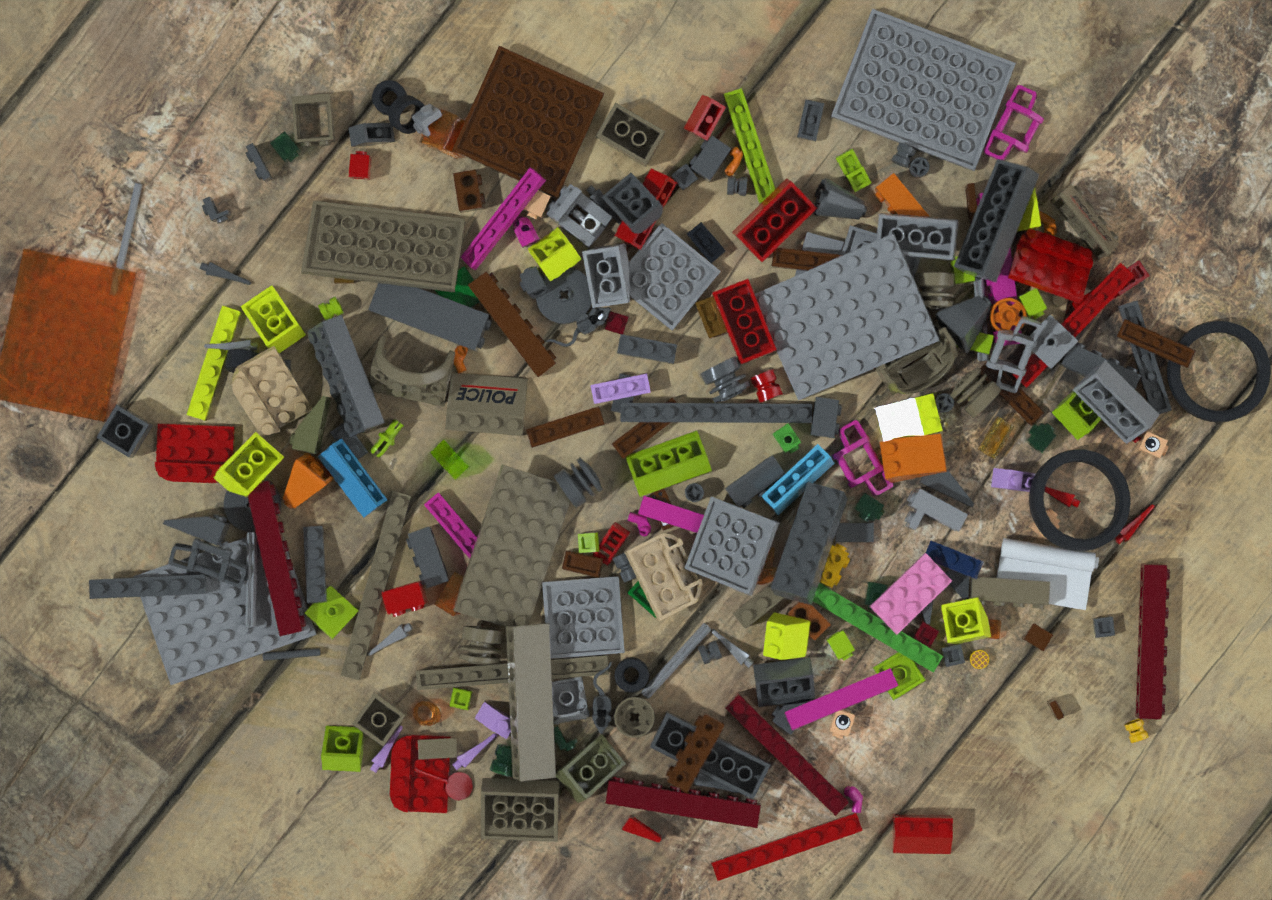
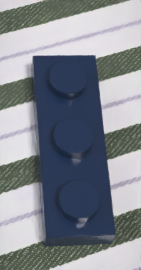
[926,541,984,580]

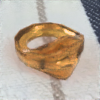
[413,701,442,726]

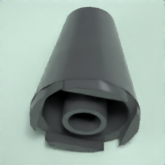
[812,178,867,220]

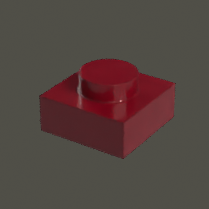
[605,311,629,335]
[913,621,940,648]

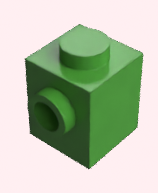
[772,423,801,454]

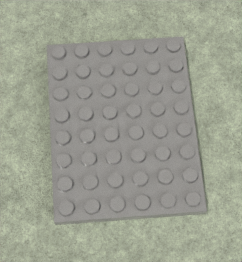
[831,9,1016,171]
[755,233,940,401]
[133,534,317,685]

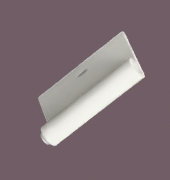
[997,538,1099,610]

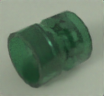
[489,744,518,777]

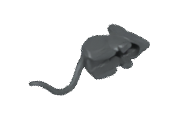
[546,307,611,347]
[592,662,612,734]

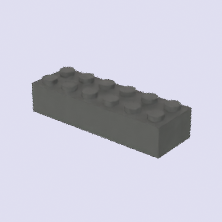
[954,159,1040,282]
[308,315,385,437]
[771,482,848,605]
[650,711,771,799]

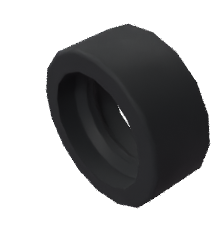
[388,95,424,134]

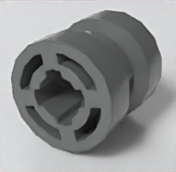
[891,143,916,168]
[727,176,747,196]
[685,483,704,502]
[698,640,722,665]

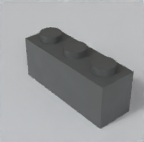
[617,334,677,364]
[406,526,450,588]

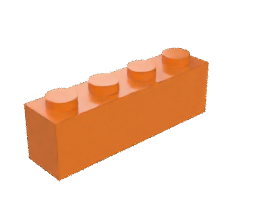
[874,173,930,217]

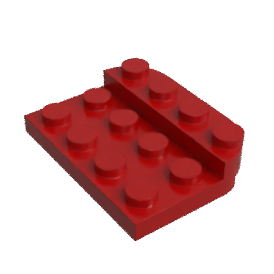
[1008,229,1093,304]
[155,424,235,483]
[390,734,451,813]

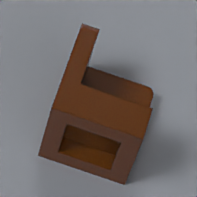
[1022,623,1053,651]

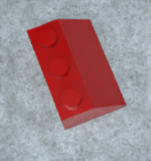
[893,814,953,854]

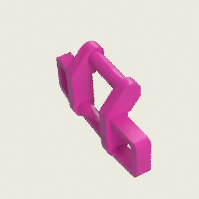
[984,85,1044,160]
[832,420,893,496]

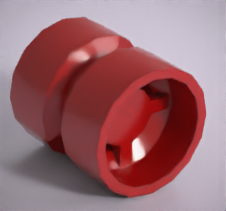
[750,369,783,403]

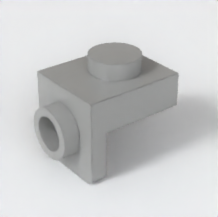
[412,104,442,137]

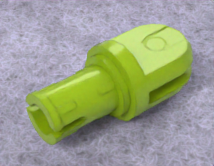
[371,418,404,457]

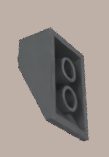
[163,514,231,545]

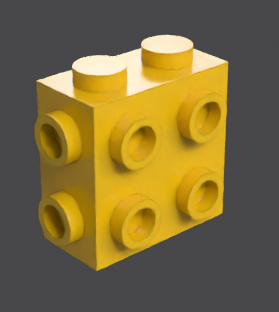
[819,543,850,588]

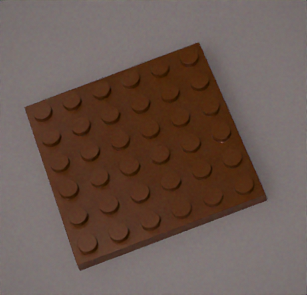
[452,45,604,198]

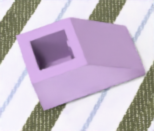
[991,468,1036,492]

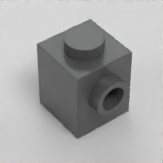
[520,266,550,299]

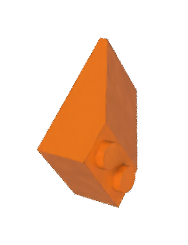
[880,434,947,483]

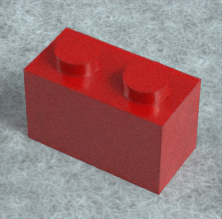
[684,95,726,141]

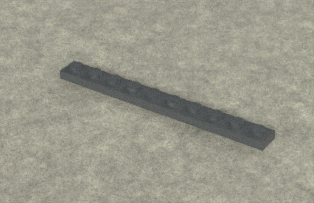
[620,403,812,423]

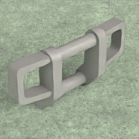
[986,316,1042,393]

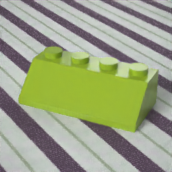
[626,431,712,497]

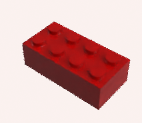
[732,178,817,262]
[712,279,776,365]

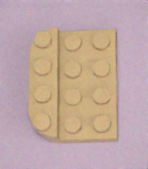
[231,346,313,435]
[624,533,703,621]

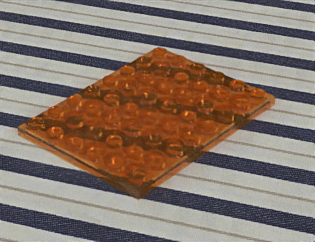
[0,249,137,422]

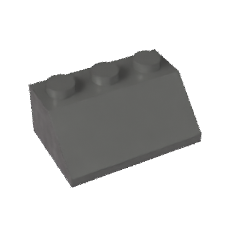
[724,455,785,508]
[753,657,815,707]

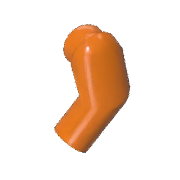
[724,147,743,176]
[1039,211,1057,236]
[454,345,468,374]

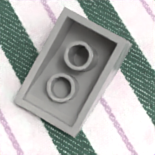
[582,243,630,308]

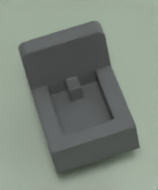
[202,196,232,224]

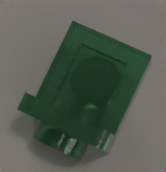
[554,725,578,751]

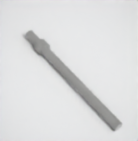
[110,183,142,296]

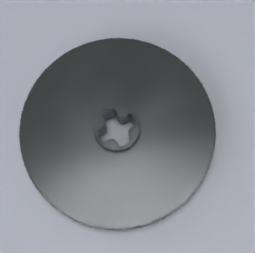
[536,268,592,324]
[224,478,281,532]

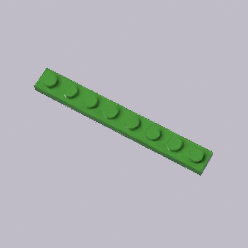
[813,583,943,673]

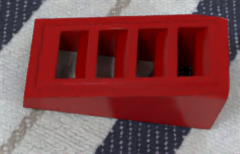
[592,522,630,566]
[622,815,662,842]

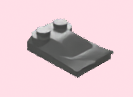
[602,173,663,234]

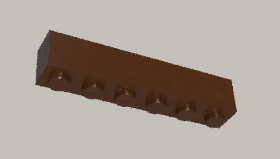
[468,272,557,377]

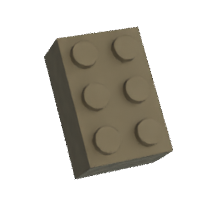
[596,102,665,167]

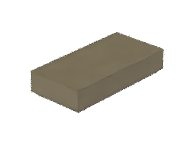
[418,738,458,759]

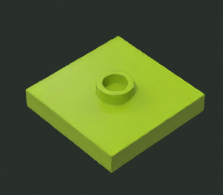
[304,585,358,640]

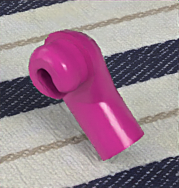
[627,512,651,537]
[844,786,863,813]

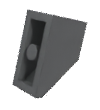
[349,123,395,147]
[771,700,810,735]

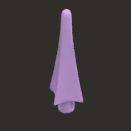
[370,725,403,773]
[452,733,497,770]

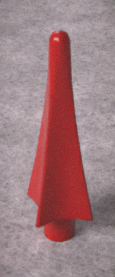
[1044,486,1081,508]
[1114,504,1155,545]

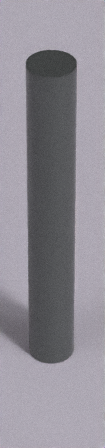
[263,648,321,661]

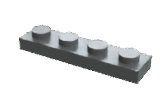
[303,526,327,604]

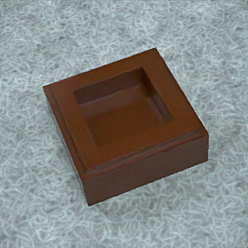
[1047,699,1064,720]

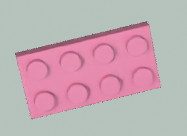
[869,553,952,635]

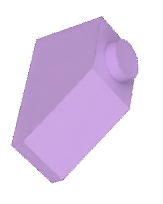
[475,701,511,739]

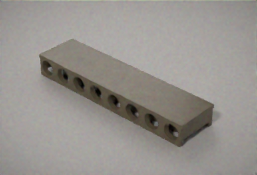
[506,623,556,782]

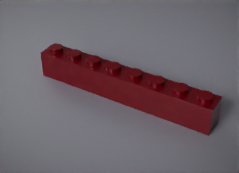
[248,481,306,636]
[1135,564,1170,720]
[725,693,849,816]
[605,776,761,828]

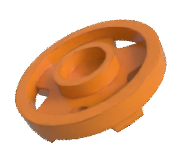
[990,298,1026,331]

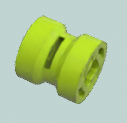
[318,297,344,320]

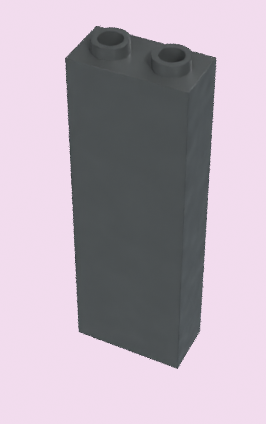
[368,283,492,352]

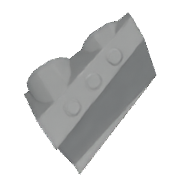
[552,677,589,724]

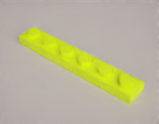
[186,306,241,421]

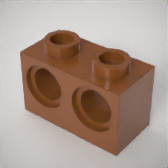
[787,602,831,641]

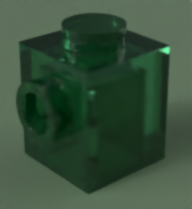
[270,131,302,163]
[1025,423,1057,453]
[853,493,885,522]
[863,581,888,610]

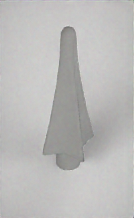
[204,340,258,351]
[367,623,413,656]
[711,629,754,668]

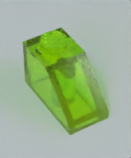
[430,440,471,480]

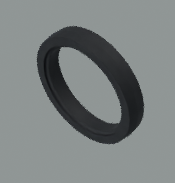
[1167,321,1271,422]
[1029,449,1131,551]

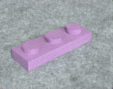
[590,374,651,404]

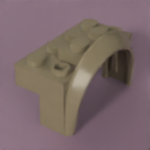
[874,321,958,396]
[370,336,455,407]

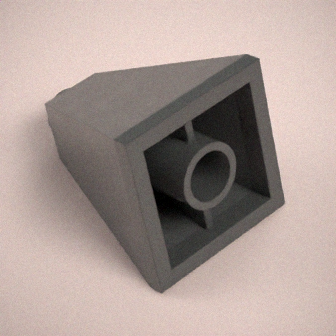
[936,296,992,354]

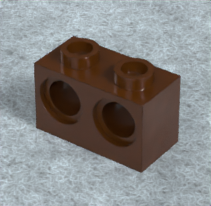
[453,170,486,213]

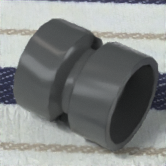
[613,553,636,583]

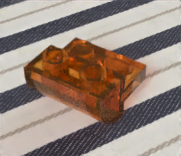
[419,108,465,159]
[757,546,778,585]

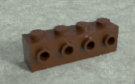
[665,712,725,793]

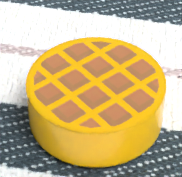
[969,650,989,669]

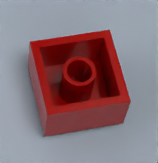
[381,581,428,617]

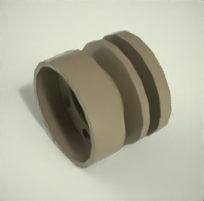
[914,272,955,310]
[950,367,1002,418]
[459,626,503,665]
[614,697,655,738]

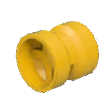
[1124,719,1149,743]

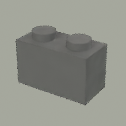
[690,136,731,182]
[810,397,842,438]

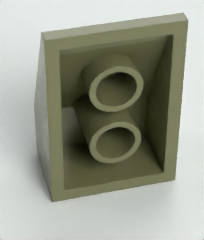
[290,396,331,454]
[556,734,626,803]

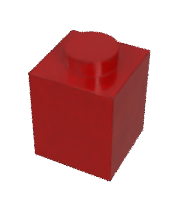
[348,151,372,180]

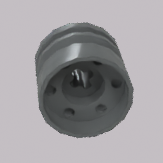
[700,356,750,403]
[554,457,603,508]

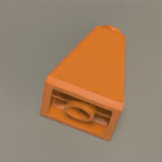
[283,452,334,509]

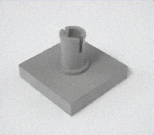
[1030,315,1078,369]

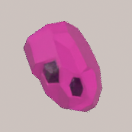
[513,216,540,248]

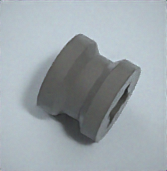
[909,157,930,178]
[935,393,954,413]

